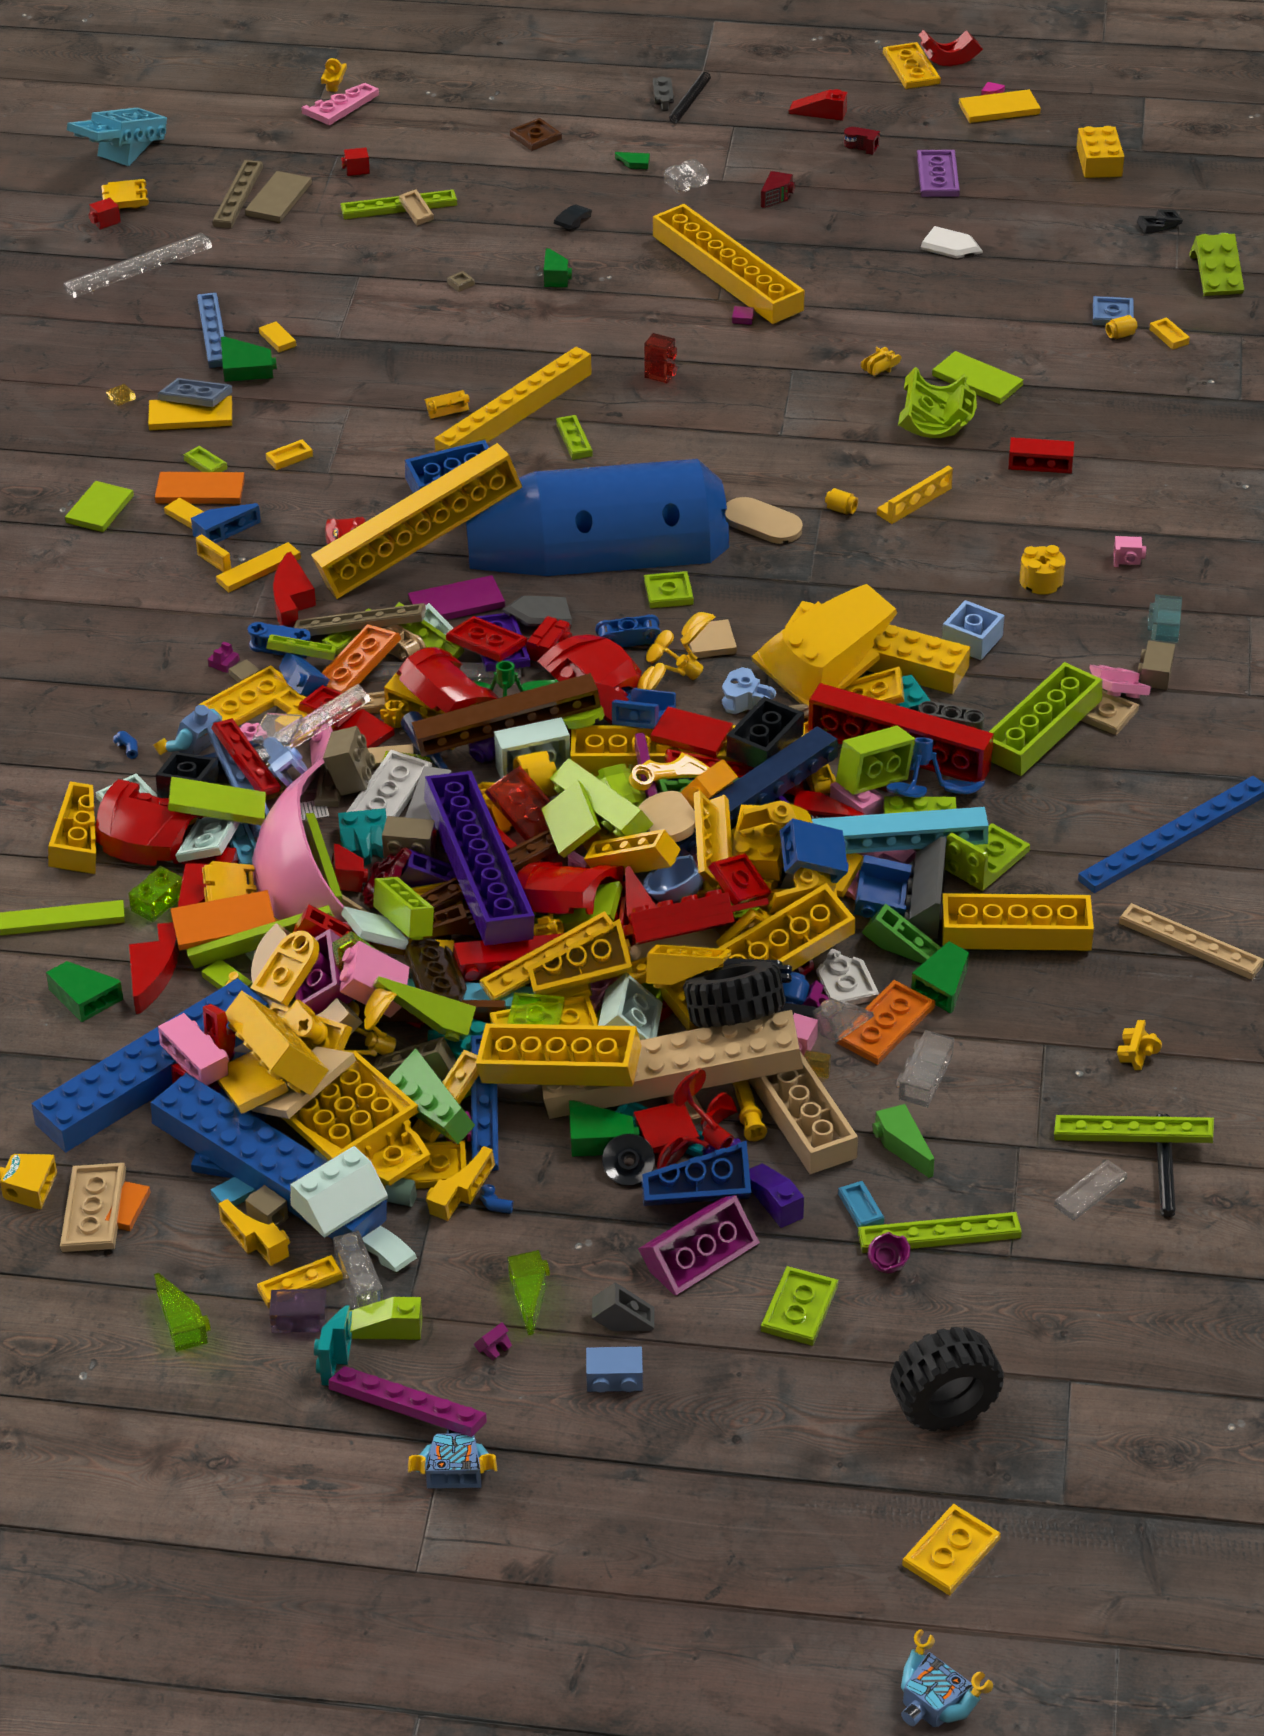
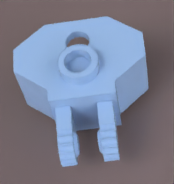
[722,667,776,714]
[263,737,308,787]

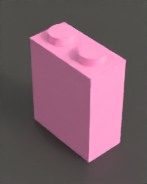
[339,941,410,1018]

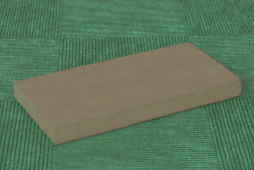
[245,171,312,223]

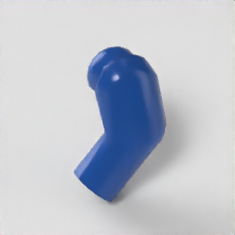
[113,731,138,759]
[479,1184,513,1214]

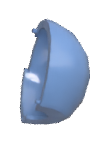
[643,854,703,904]

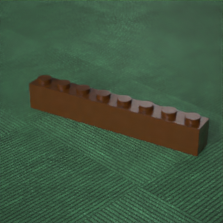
[411,673,601,757]

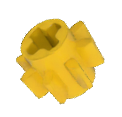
[380,700,409,728]
[534,914,564,936]

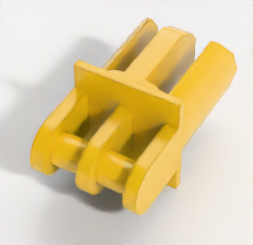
[860,347,902,377]

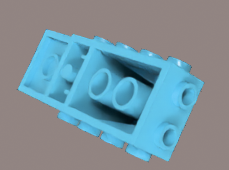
[67,108,167,166]

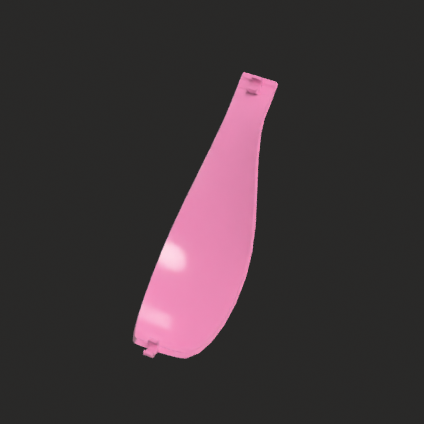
[252,716,347,923]

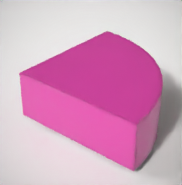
[981,82,1005,95]

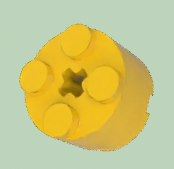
[1019,545,1065,594]
[513,751,558,801]

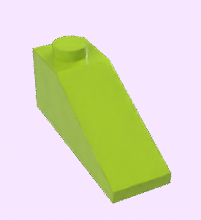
[350,1297,423,1340]

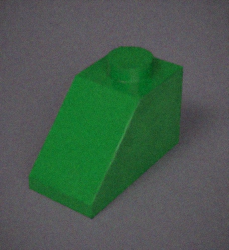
[544,248,572,287]

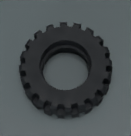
[683,961,786,1028]
[890,1327,1004,1431]

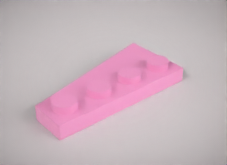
[301,83,379,125]

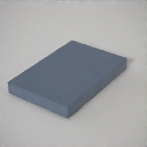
[158,378,232,407]

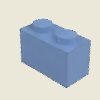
[586,1347,643,1392]

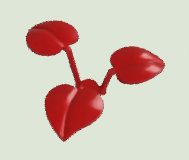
[657,1068,737,1169]

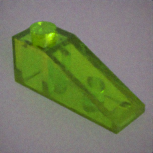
[507,1250,550,1335]
[154,1273,211,1352]

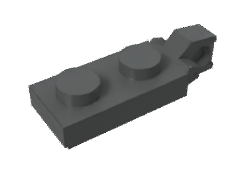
[653,77,674,111]

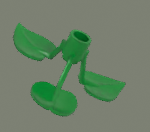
[474,661,557,704]

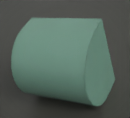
[385,1178,417,1207]

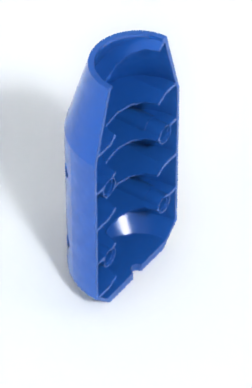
[466,459,729,576]

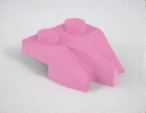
[1090,665,1151,698]

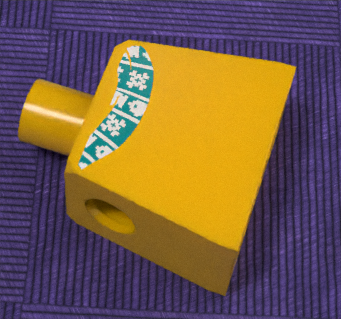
[0,1154,57,1209]

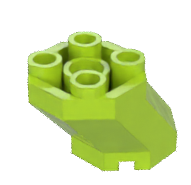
[591,764,647,807]

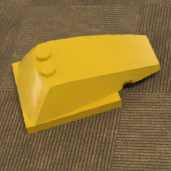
[751,584,897,706]
[281,1051,430,1186]

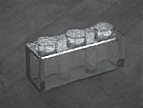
[896,1030,954,1108]
[333,1230,384,1309]

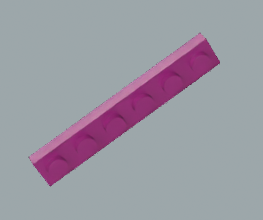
[329,1366,487,1437]

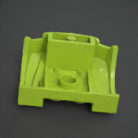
[898,367,977,438]

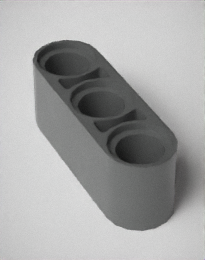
[918,701,985,730]

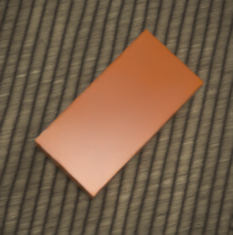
[105,1181,151,1231]

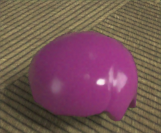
[868,1232,911,1274]

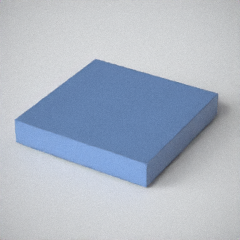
[1093,296,1134,326]

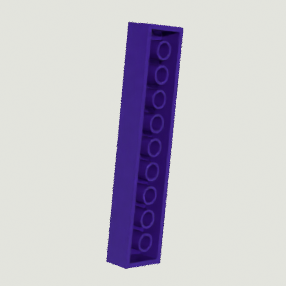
[424,771,535,945]

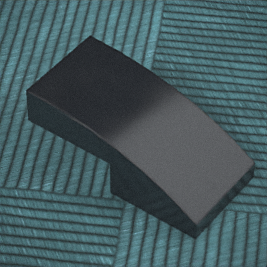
[553,205,592,229]
[1137,210,1183,233]

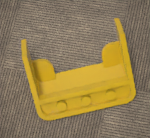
[736,801,836,913]

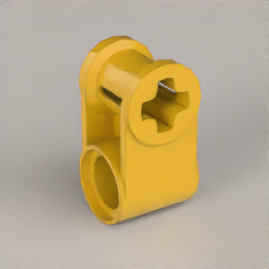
[806,764,836,794]
[281,999,328,1045]

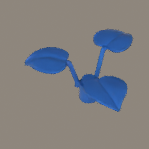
[887,738,985,797]

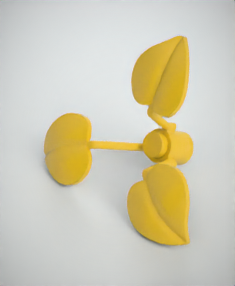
[637,612,715,690]
[344,988,397,1057]

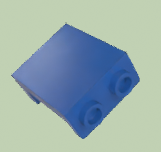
[612,688,676,729]
[780,818,849,883]
[853,855,912,918]

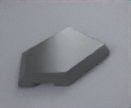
[503,596,572,628]

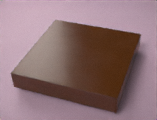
[510,118,562,151]

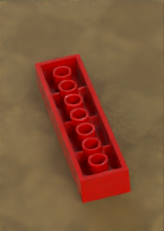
[808,683,994,782]

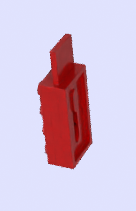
[622,889,769,945]

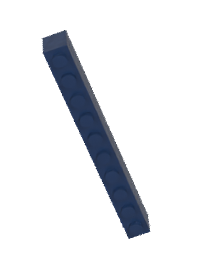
[675,726,838,858]

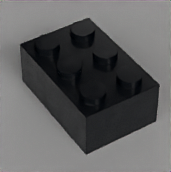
[726,696,804,768]

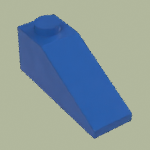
[191,503,261,544]
[279,652,330,696]

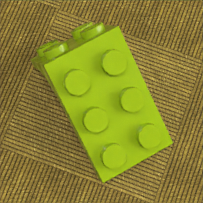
[1189,233,1244,296]
[944,823,1030,891]

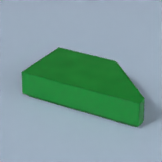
[615,152,650,169]

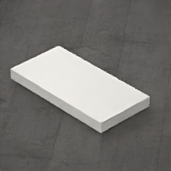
[347,750,432,817]

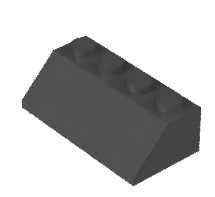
[905,837,946,939]

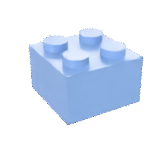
[942,600,1004,660]

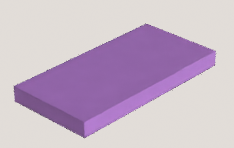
[917,150,960,197]

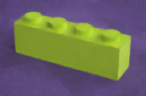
[373,877,434,940]

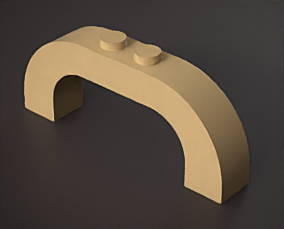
[251,923,363,1034]

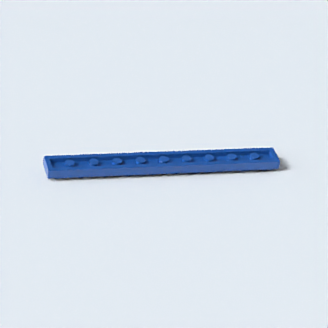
[1078,775,1264,893]

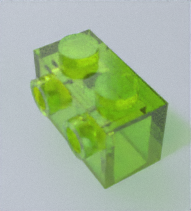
[128,866,183,922]

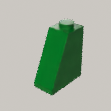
[221,337,277,382]
[911,941,969,1014]
[46,961,124,1022]
[569,1100,639,1157]

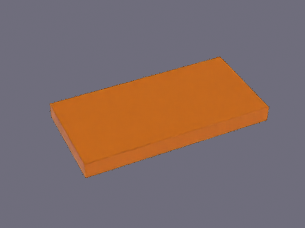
[155,472,245,504]
[322,624,402,696]
[170,890,275,951]
[836,980,936,1065]

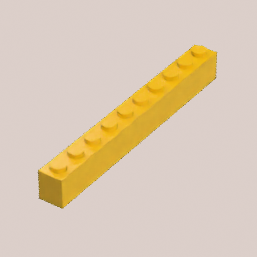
[434,347,592,452]

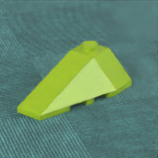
[373,976,476,1042]

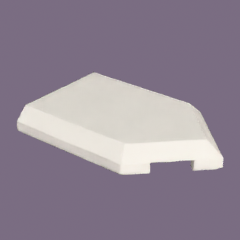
[921,226,983,259]
[816,949,879,1009]

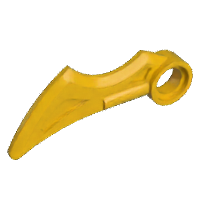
[629,752,709,791]

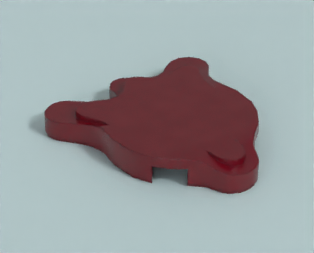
[362,847,412,909]

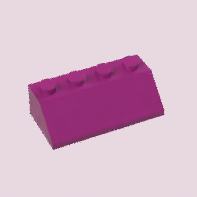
[638,1195,760,1295]

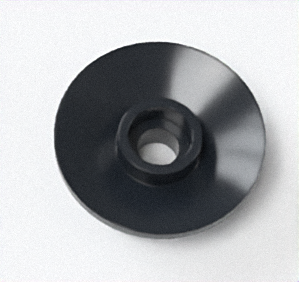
[602,1134,655,1186]

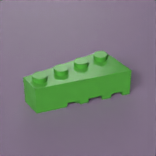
[388,1048,475,1144]

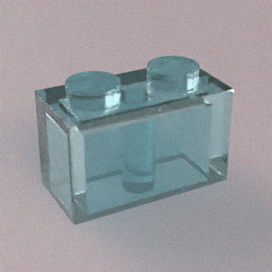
[1147,594,1182,642]

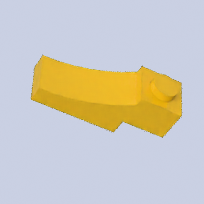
[426,1146,495,1221]
[218,1199,290,1266]

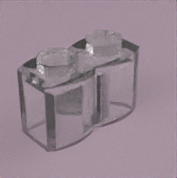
[664,159,708,194]

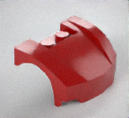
[537,634,642,689]
[396,647,499,713]
[95,779,203,866]
[517,861,623,915]

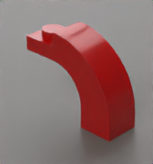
[918,30,983,66]
[171,1004,236,1087]

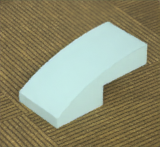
[360,1226,417,1272]

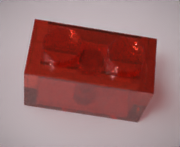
[644,333,677,383]

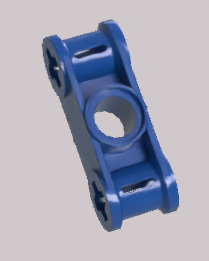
[595,614,661,647]
[248,622,311,658]

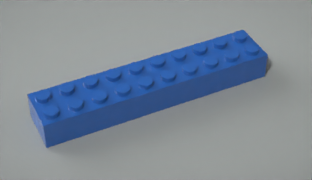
[31,978,269,1153]
[151,1073,387,1252]

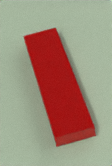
[211,718,281,795]

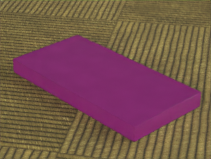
[408,575,505,620]

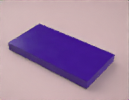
[476,613,530,672]

